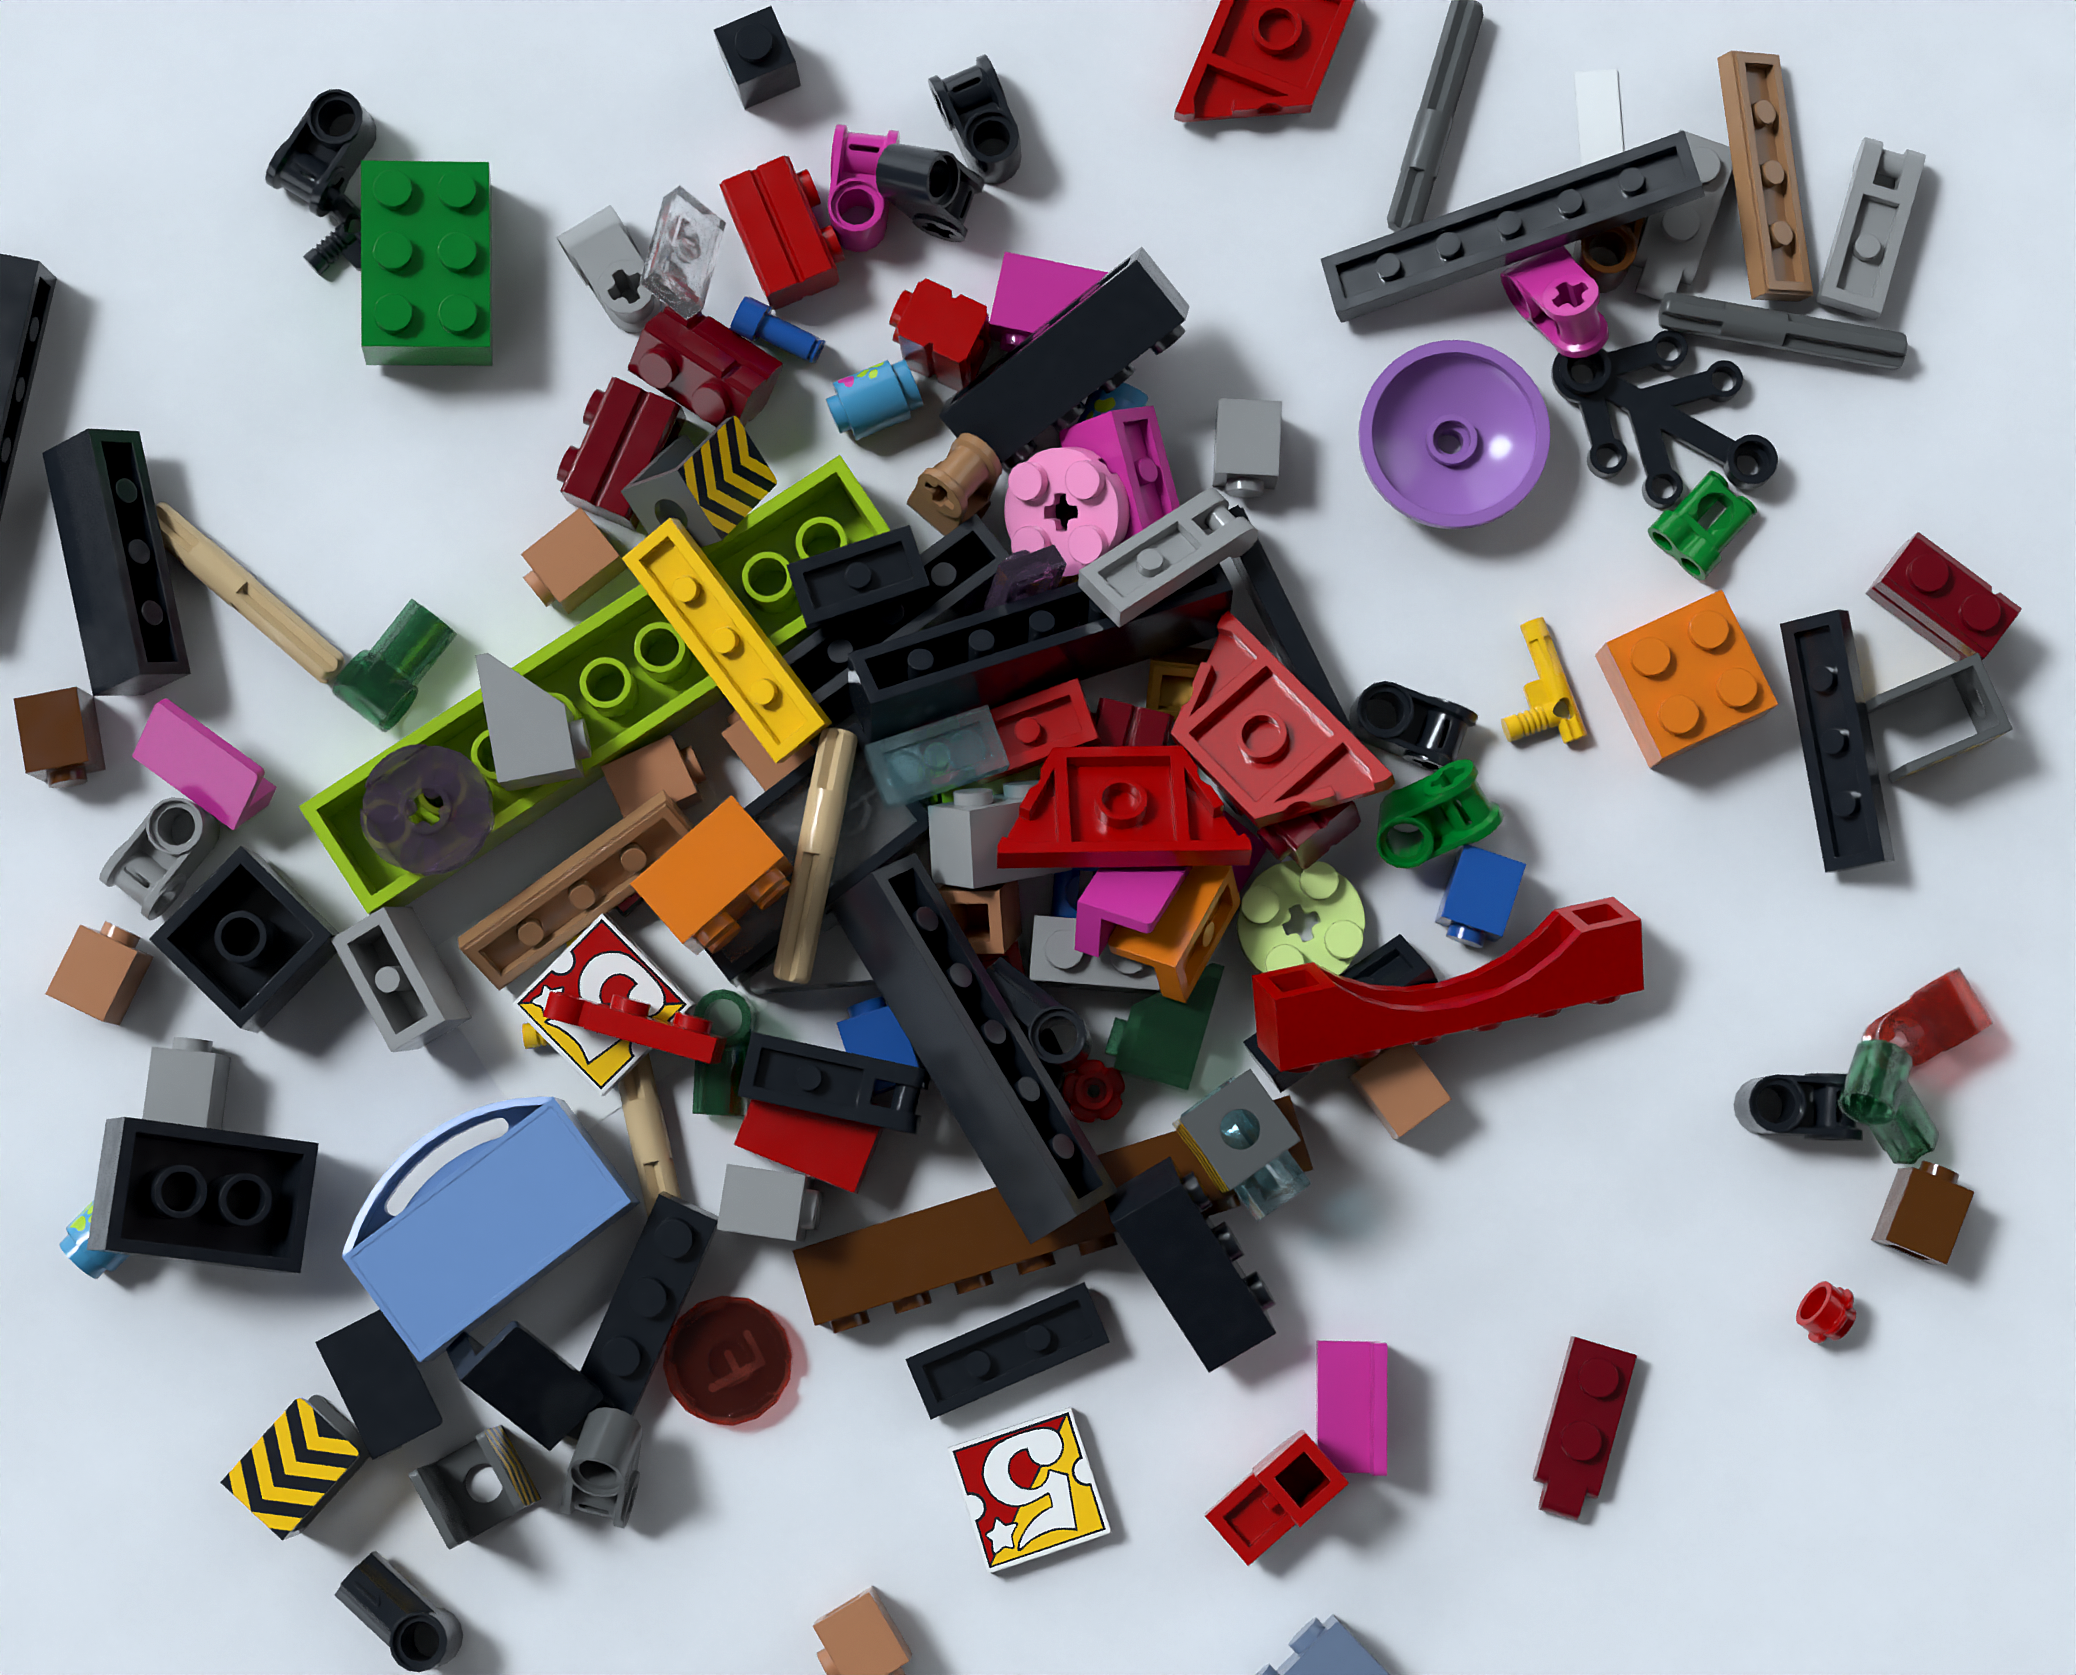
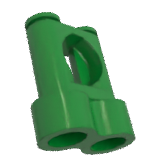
[1648,470,1757,580]

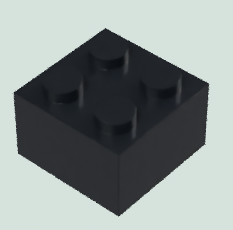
[149,846,340,1033]

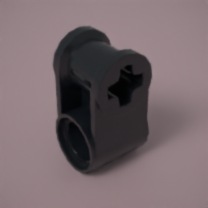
[928,54,1022,184]
[265,89,376,217]
[876,143,985,243]
[1349,681,1478,772]
[1733,1073,1863,1141]

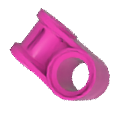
[828,124,900,252]
[1500,246,1609,358]

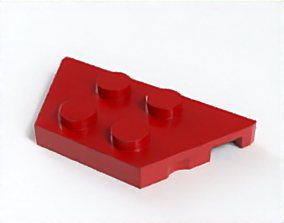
[1174,0,1356,123]
[1171,611,1396,828]
[997,746,1252,869]

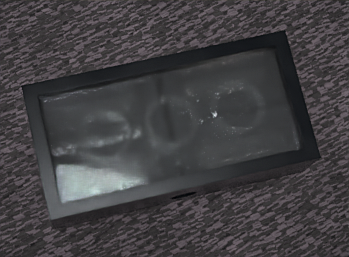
[704,722,930,988]

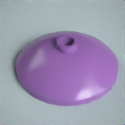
[1358,340,1550,529]

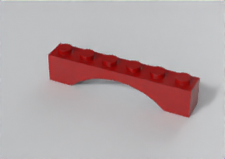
[1252,897,1644,1073]

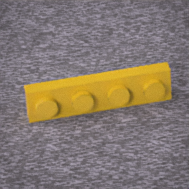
[622,518,832,763]

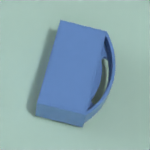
[342,1097,641,1363]

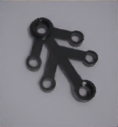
[1551,330,1778,509]

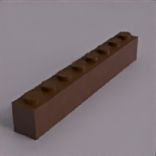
[792,1095,1314,1334]

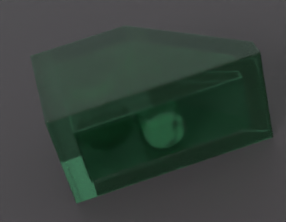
[1104,963,1225,1093]

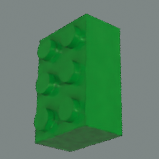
[361,160,493,366]

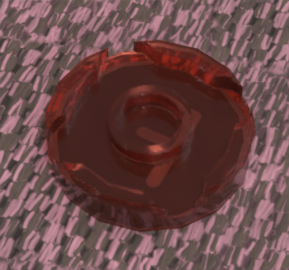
[663,1295,794,1426]

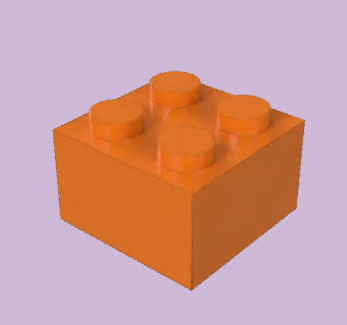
[1595,589,1779,768]
[630,795,794,955]

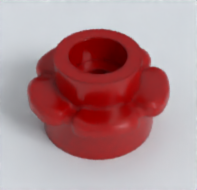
[1062,1059,1125,1123]
[1796,1281,1857,1343]

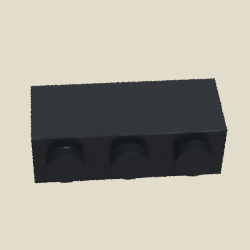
[1104,1156,1276,1373]

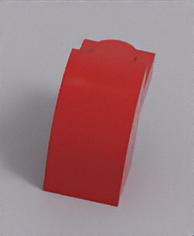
[1204,1430,1349,1566]

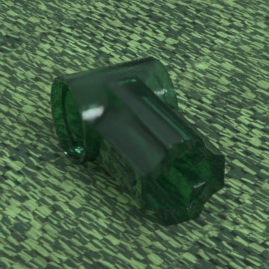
[332,599,457,732]
[692,989,757,1116]
[1838,1039,1940,1164]

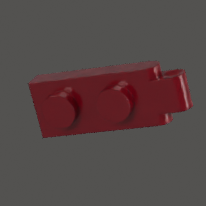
[1533,1336,1637,1521]

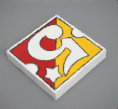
[511,913,696,1096]
[947,1407,1112,1574]

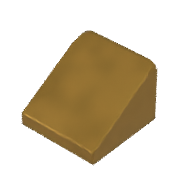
[1146,647,1212,722]

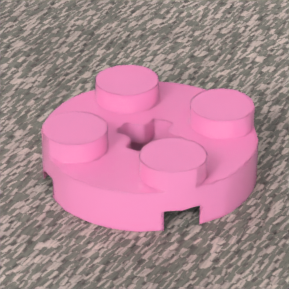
[1004,447,1130,577]

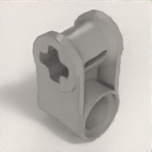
[557,205,662,332]
[99,797,220,921]

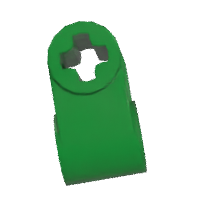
[1376,759,1504,869]

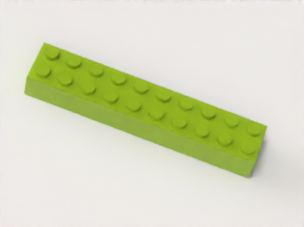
[298,455,891,915]

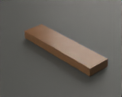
[1717,50,1813,302]
[458,790,695,991]

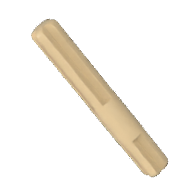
[155,502,345,684]
[773,727,858,984]
[618,1052,682,1217]

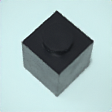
[713,6,801,110]

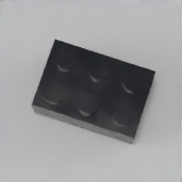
[87,1117,319,1273]

